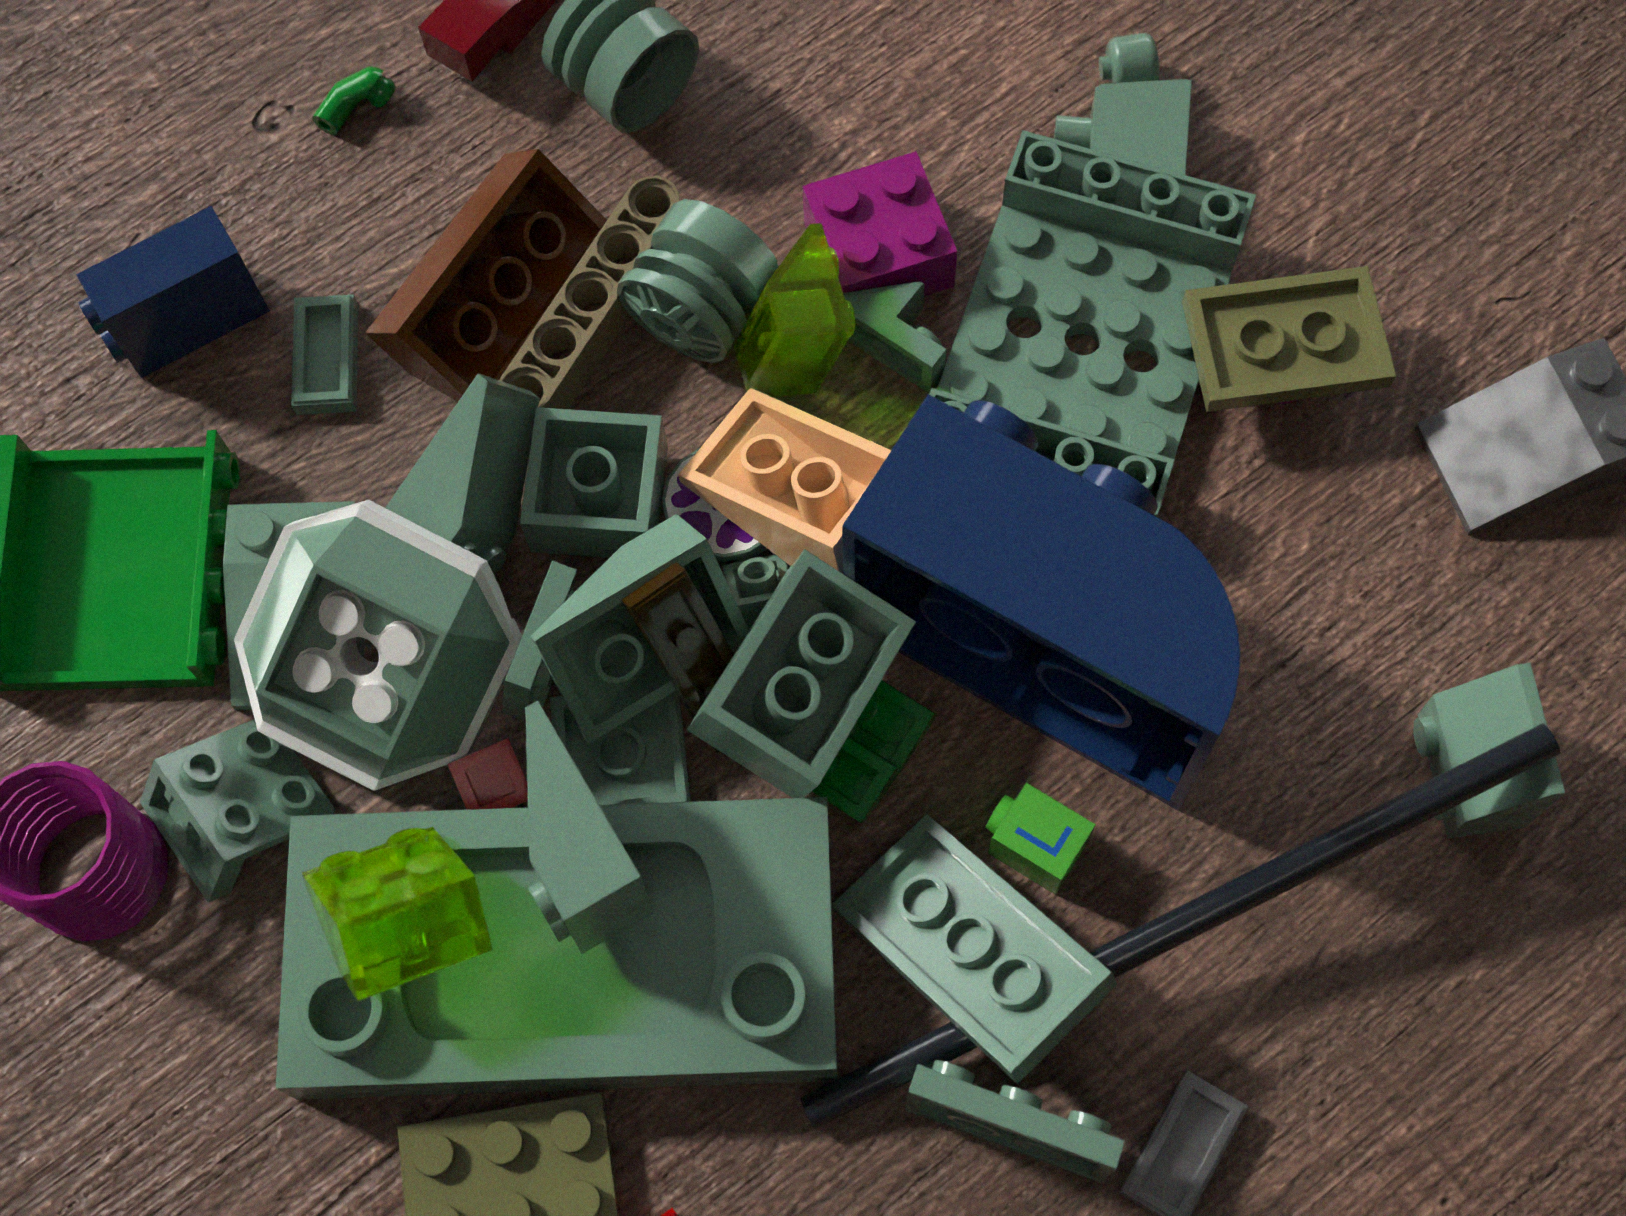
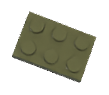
[1182,266,1396,412]
[397,1092,620,1216]

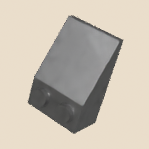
[1414,337,1626,535]

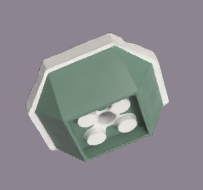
[234,500,522,791]

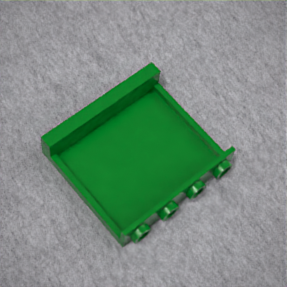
[0,430,240,691]

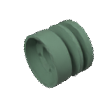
[541,0,699,133]
[616,199,779,363]

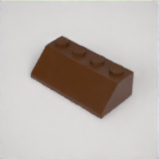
[365,149,607,402]

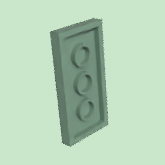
[832,814,1117,1084]

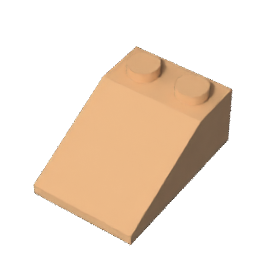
[678,388,891,574]

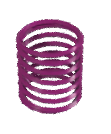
[0,761,168,941]

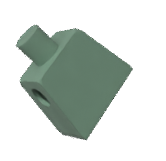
[1054,79,1192,175]

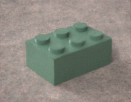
[687,549,916,798]

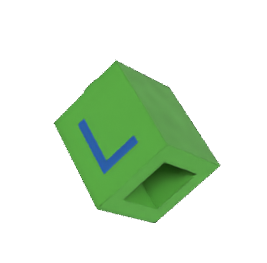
[985,782,1096,895]

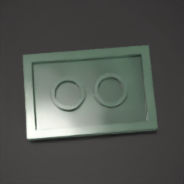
[905,1060,1125,1183]

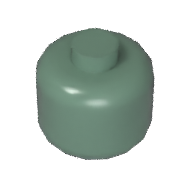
[1099,33,1160,83]

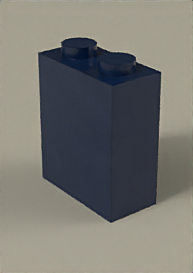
[76,206,270,378]

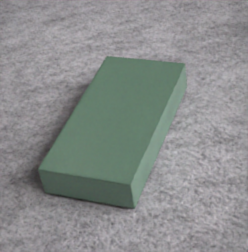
[291,294,358,415]

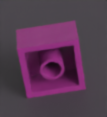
[802,151,957,299]

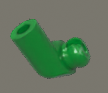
[312,66,396,135]

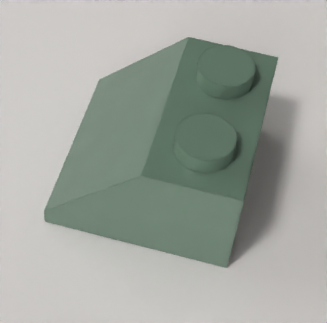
[1413,663,1565,839]

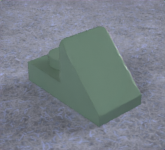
[832,282,947,393]

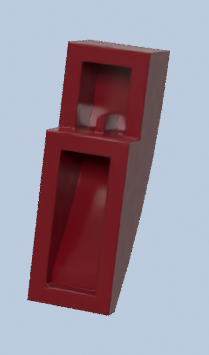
[418,0,556,82]

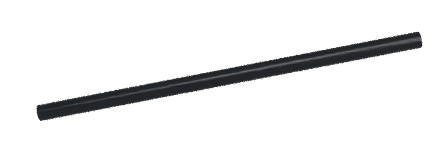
[801,723,1560,1129]

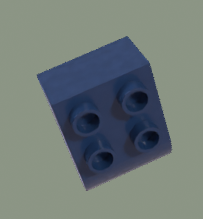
[842,394,1240,811]

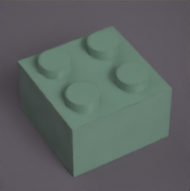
[520,407,668,558]

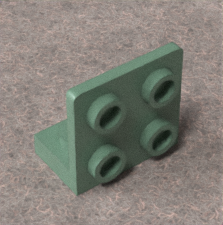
[140,719,335,903]

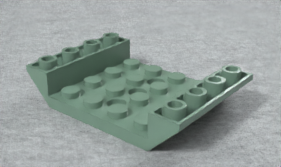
[929,130,1256,517]

